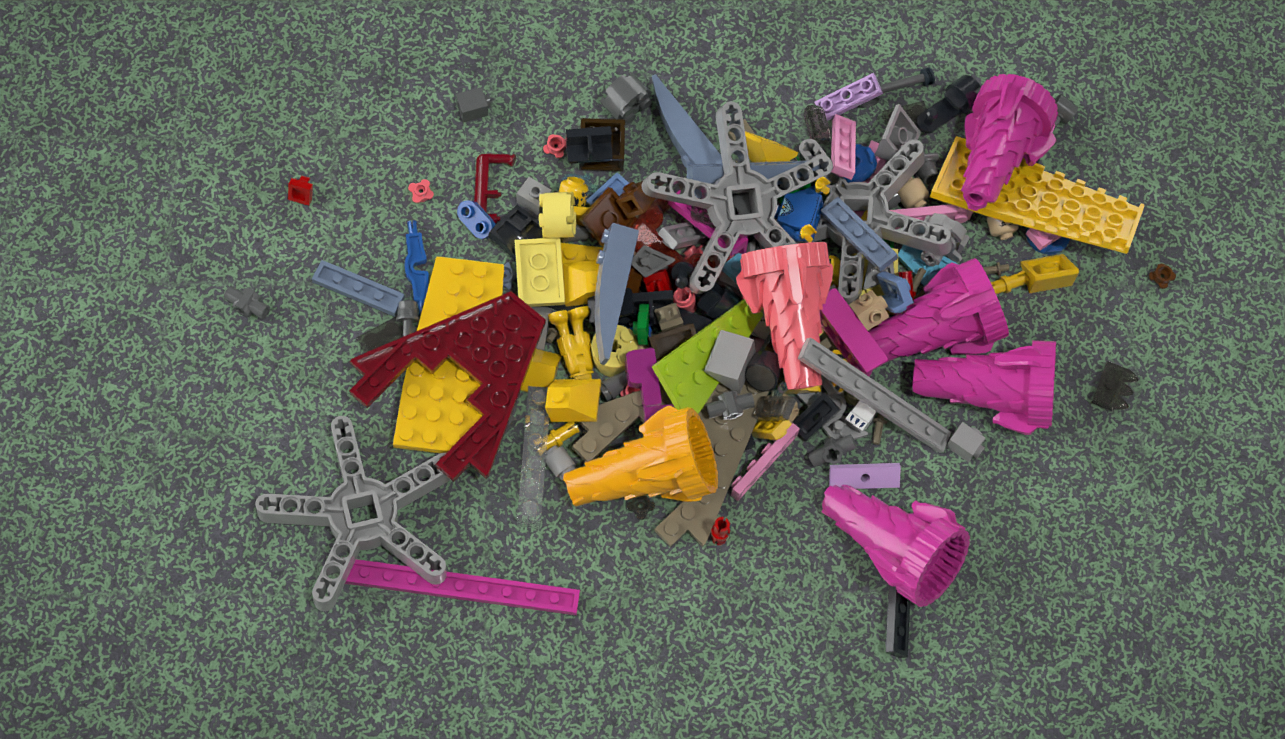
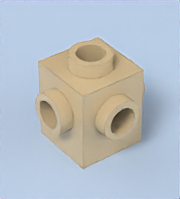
[848,290,889,331]

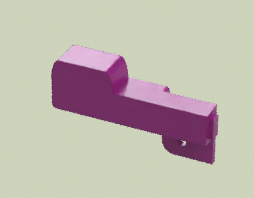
[625,348,675,422]

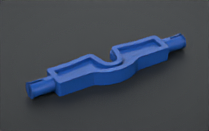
[405,220,429,316]

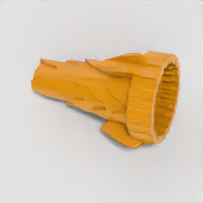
[563,406,718,507]

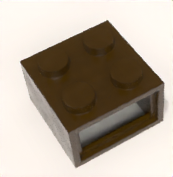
[579,118,625,172]
[648,323,697,363]

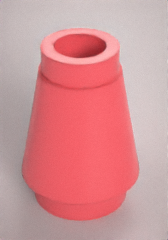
[673,287,697,313]

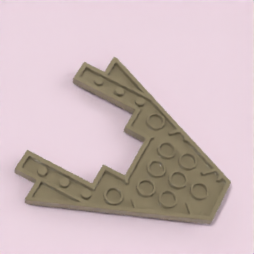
[572,380,769,547]

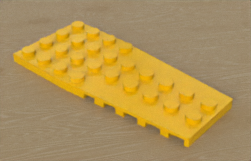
[930,136,1144,254]
[393,257,504,453]

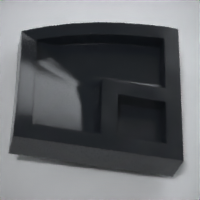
[488,205,543,262]

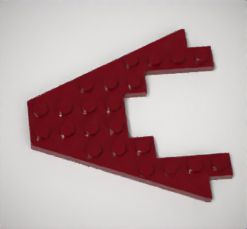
[349,291,546,482]

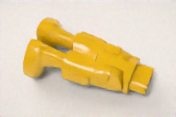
[548,306,594,379]

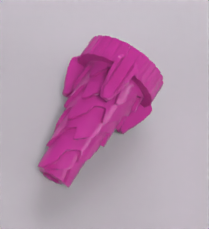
[961,74,1058,211]
[868,258,1009,362]
[913,340,1056,435]
[821,485,970,607]

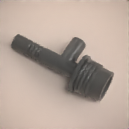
[916,152,939,185]
[396,301,419,337]

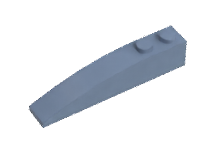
[652,74,722,168]
[687,160,822,198]
[595,223,639,365]

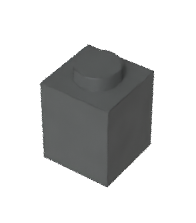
[456,87,491,123]

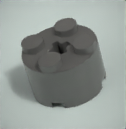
[600,72,652,125]

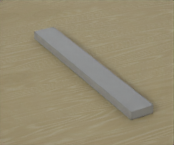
[798,337,951,453]

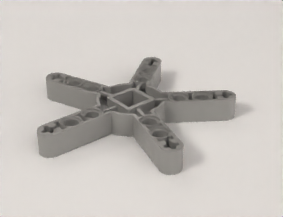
[642,101,833,294]
[769,139,952,304]
[255,416,451,611]

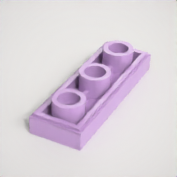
[815,73,883,122]
[829,463,901,489]

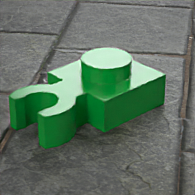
[633,304,650,345]

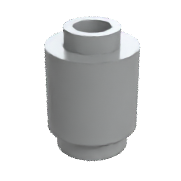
[544,445,576,482]

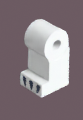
[846,401,878,431]

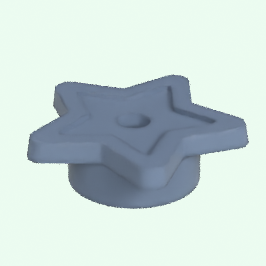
[503,262,517,290]

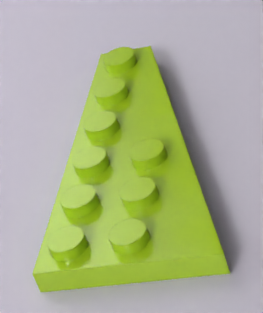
[651,299,764,414]

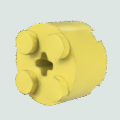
[539,192,576,239]
[591,325,638,377]

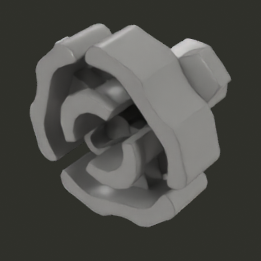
[916,213,969,267]

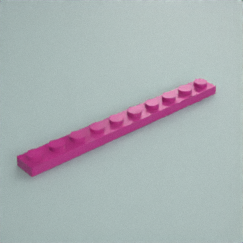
[343,557,580,615]

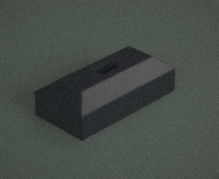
[792,393,841,441]

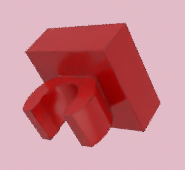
[288,176,313,206]
[643,269,673,292]

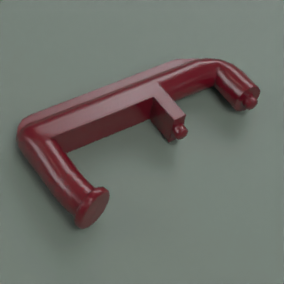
[474,154,516,224]

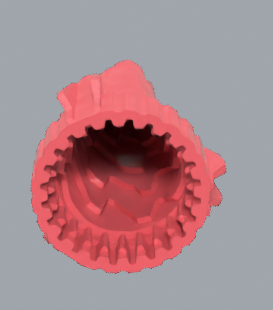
[736,242,833,390]

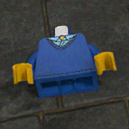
[774,177,831,243]

